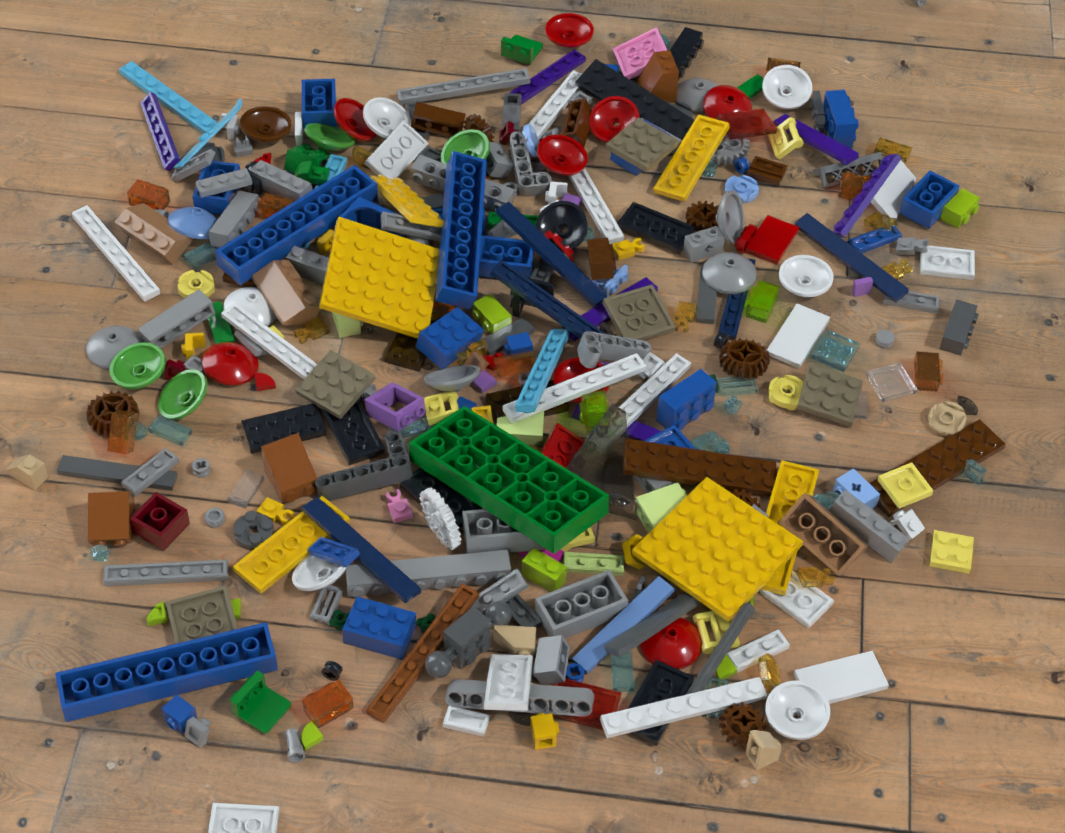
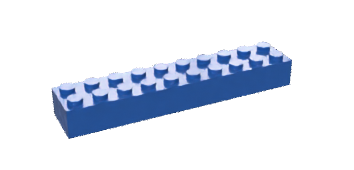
[435,151,487,310]
[215,165,378,285]
[55,622,278,722]

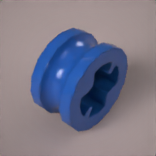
[734,156,750,174]
[565,663,584,685]

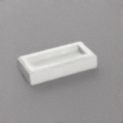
[295,112,303,146]
[443,706,490,737]

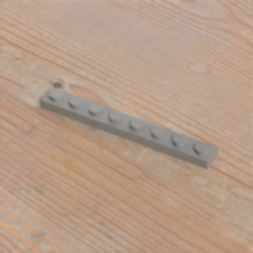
[396,68,530,105]

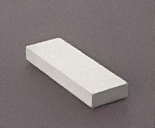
[727,629,790,673]

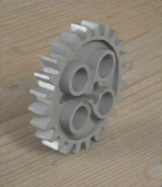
[710,124,750,166]

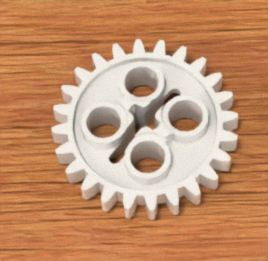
[419,487,462,550]

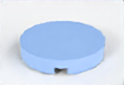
[523,123,539,158]
[724,175,759,203]

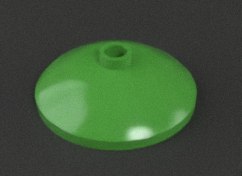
[305,123,355,152]
[441,129,490,164]
[109,342,166,389]
[158,369,207,420]

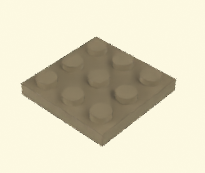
[606,118,679,173]
[602,285,676,341]
[295,350,376,419]
[796,363,863,427]
[165,585,238,644]

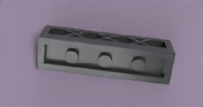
[813,152,883,188]

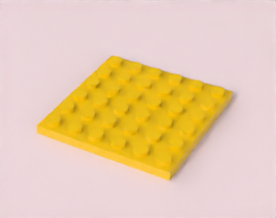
[319,217,440,339]
[632,477,803,622]

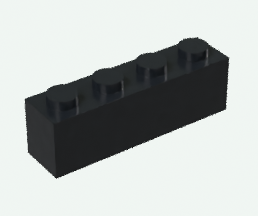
[670,27,704,81]

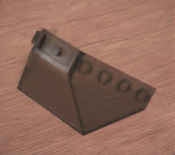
[567,404,637,521]

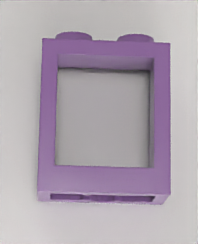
[365,382,426,431]

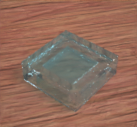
[963,459,986,485]

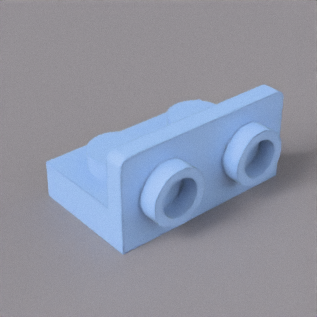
[592,264,629,298]

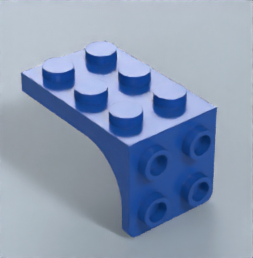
[339,197,407,238]

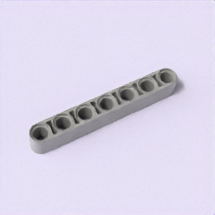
[445,679,595,716]

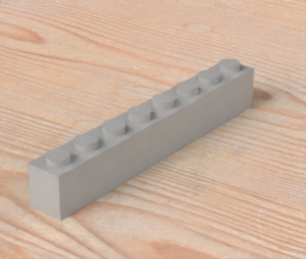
[346,550,511,597]

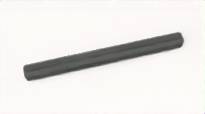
[685,603,755,695]

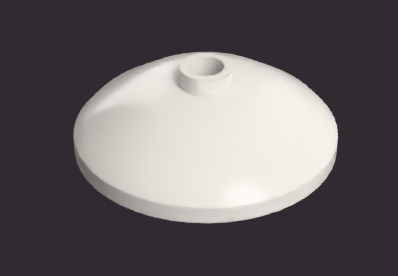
[762,65,812,109]
[363,98,411,138]
[779,255,834,297]
[224,287,277,326]
[292,555,347,591]
[765,681,830,740]

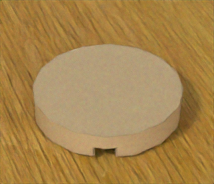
[928,401,967,437]

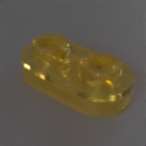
[757,653,781,693]

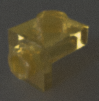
[352,146,377,170]

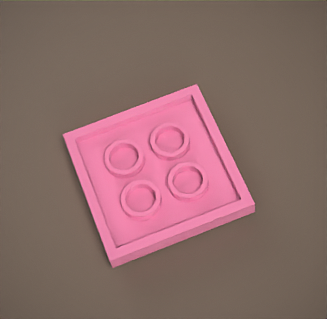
[613,27,667,79]

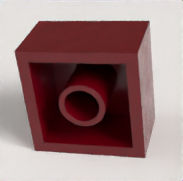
[130,492,190,551]

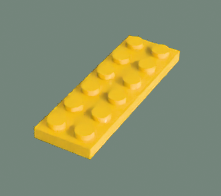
[653,115,730,202]
[370,175,444,228]
[233,496,350,594]

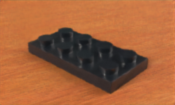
[617,201,696,254]
[320,399,385,465]
[241,403,326,454]
[400,468,482,529]
[628,660,694,746]

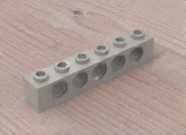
[410,154,515,211]

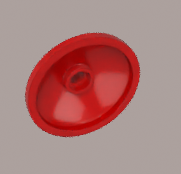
[545,13,594,48]
[703,85,752,129]
[589,96,640,143]
[334,98,377,141]
[537,135,588,175]
[202,342,259,385]
[553,357,610,403]
[640,617,702,670]

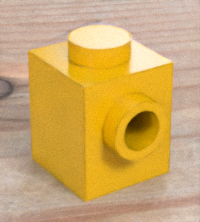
[530,713,559,750]

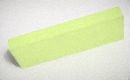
[563,552,624,576]

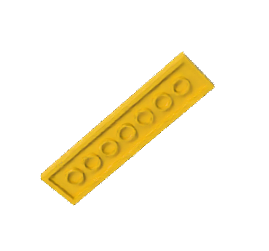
[760,460,819,596]

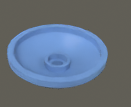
[168,207,218,239]

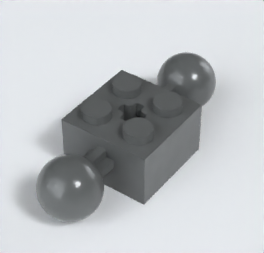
[425,601,512,678]

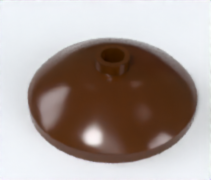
[240,106,291,142]

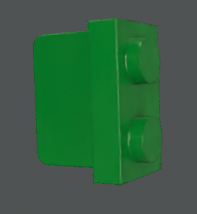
[501,35,543,65]
[284,143,331,173]
[230,670,291,734]

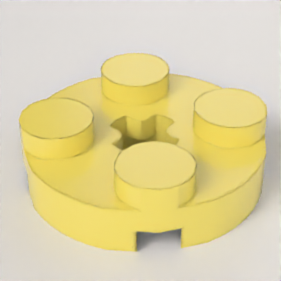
[178,270,215,299]
[768,375,803,411]

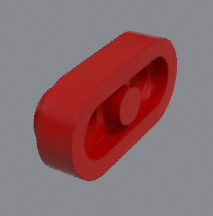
[734,224,757,254]

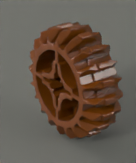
[719,338,770,380]
[86,390,140,438]

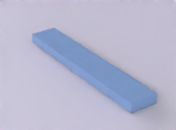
[572,576,674,674]

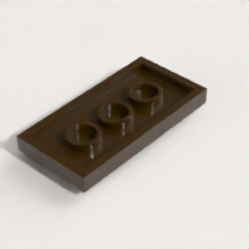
[385,311,445,372]
[486,380,569,426]

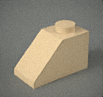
[5,454,48,490]
[494,625,536,660]
[745,730,781,770]

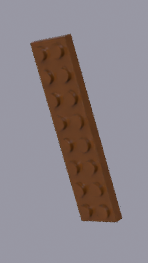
[869,419,1006,517]
[623,438,777,497]

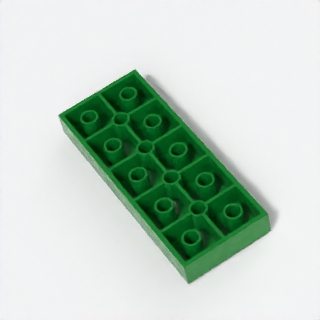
[409,406,609,554]

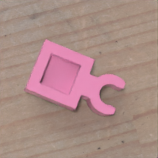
[386,489,413,524]

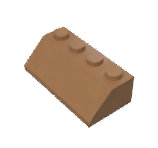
[115,203,194,265]
[251,260,321,325]
[779,493,868,577]

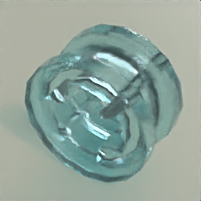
[702,161,717,177]
[723,396,742,415]

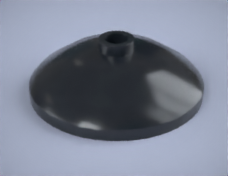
[535,201,588,253]

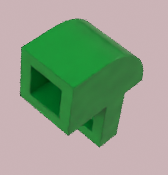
[294,161,330,185]

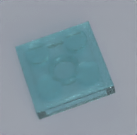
[810,330,860,372]

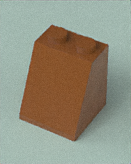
[636,50,679,103]
[261,433,318,504]
[88,491,135,547]

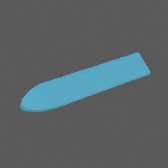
[174,98,242,169]

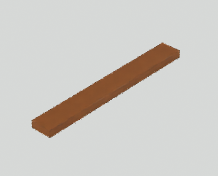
[366,583,479,723]

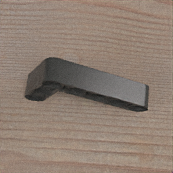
[315,431,413,501]

